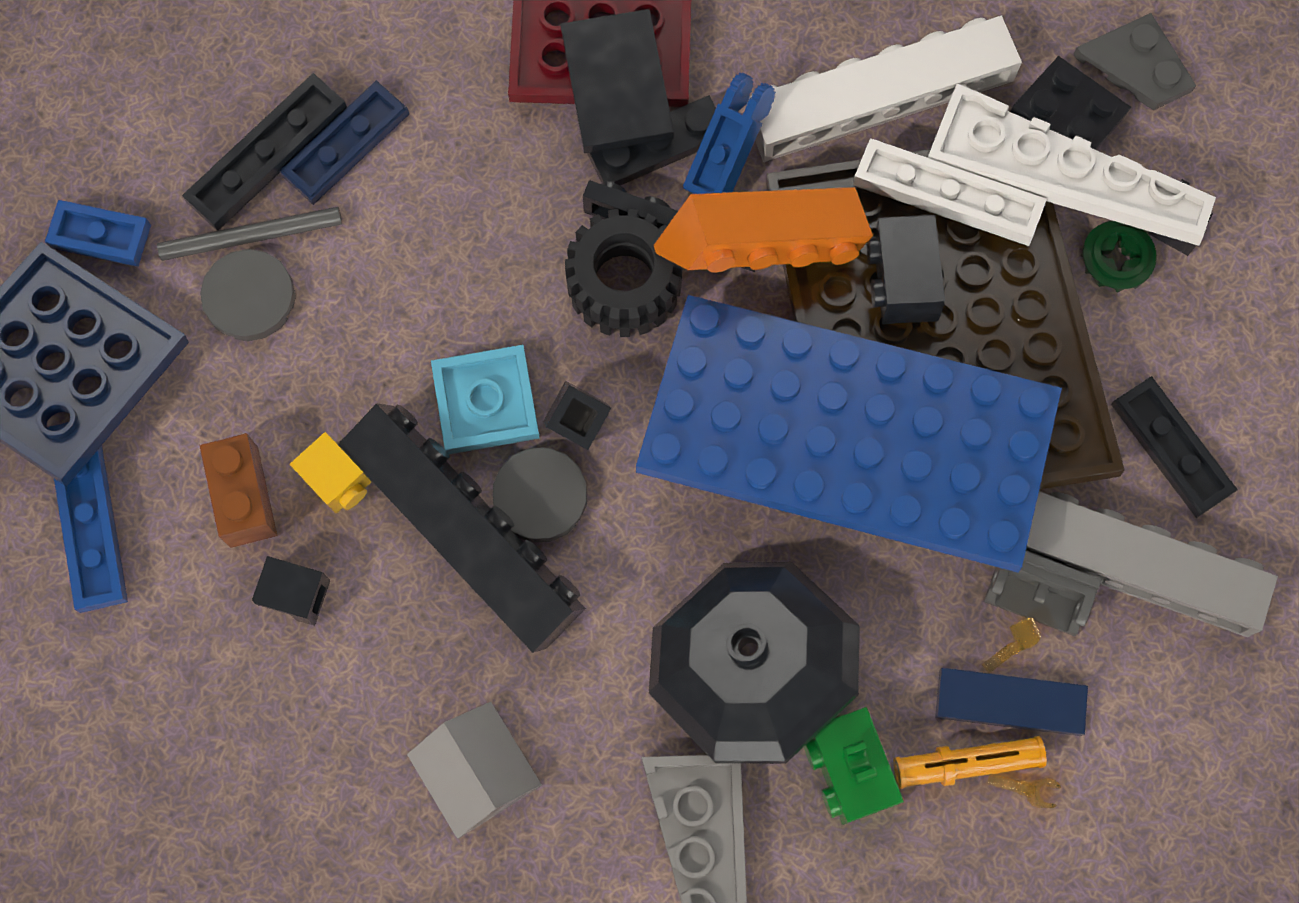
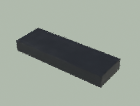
[1111,376,1238,518]

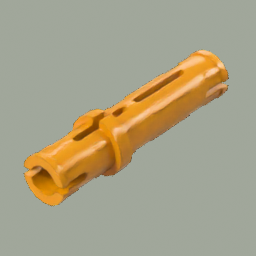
[893,736,1047,789]

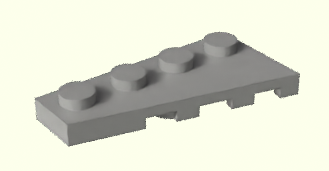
[641,755,747,903]

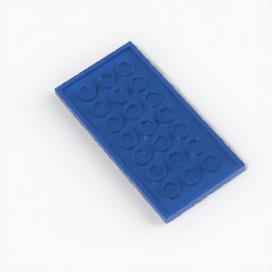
[636,295,1062,573]

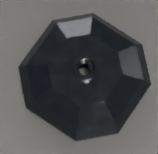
[649,561,860,764]

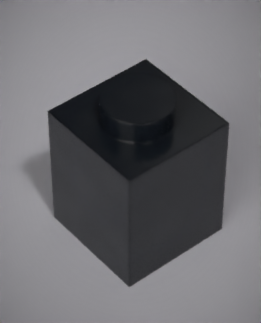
[543,381,611,450]

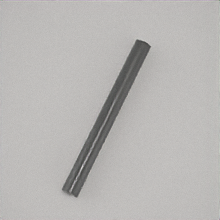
[157,207,342,261]

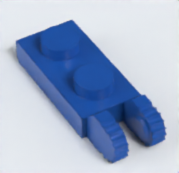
[683,72,776,194]

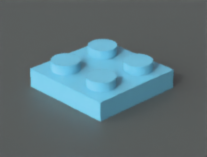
[431,345,540,454]

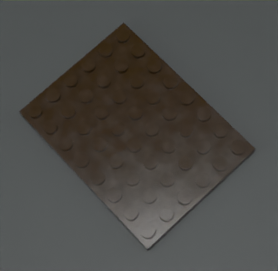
[766,149,1125,489]

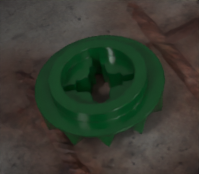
[1081,220,1157,293]

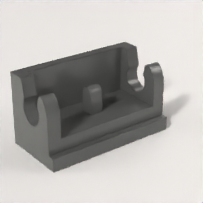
[983,551,1102,636]

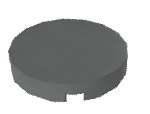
[200,249,296,341]
[493,447,587,542]

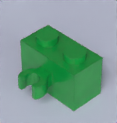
[804,707,904,825]

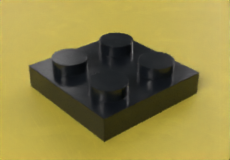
[1010,56,1131,150]

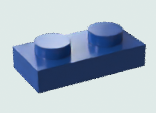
[45,200,151,267]

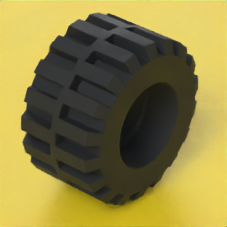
[565,209,683,337]

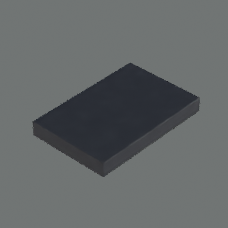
[560,9,674,153]

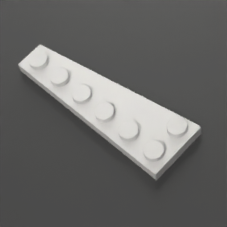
[928,84,1216,246]

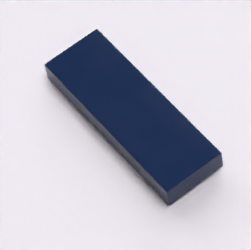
[280,80,409,205]
[935,668,1088,736]

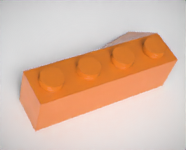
[654,187,873,273]

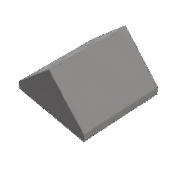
[407,702,542,839]

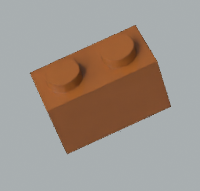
[199,433,278,548]

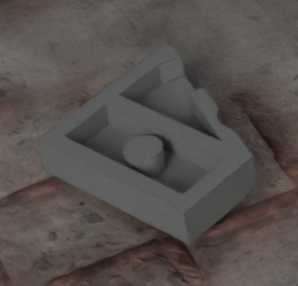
[1074,13,1196,110]

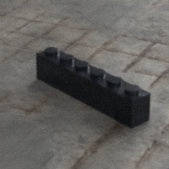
[338,403,586,653]

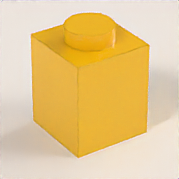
[290,432,371,513]

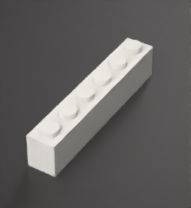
[746,15,1022,162]

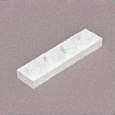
[853,138,1047,246]

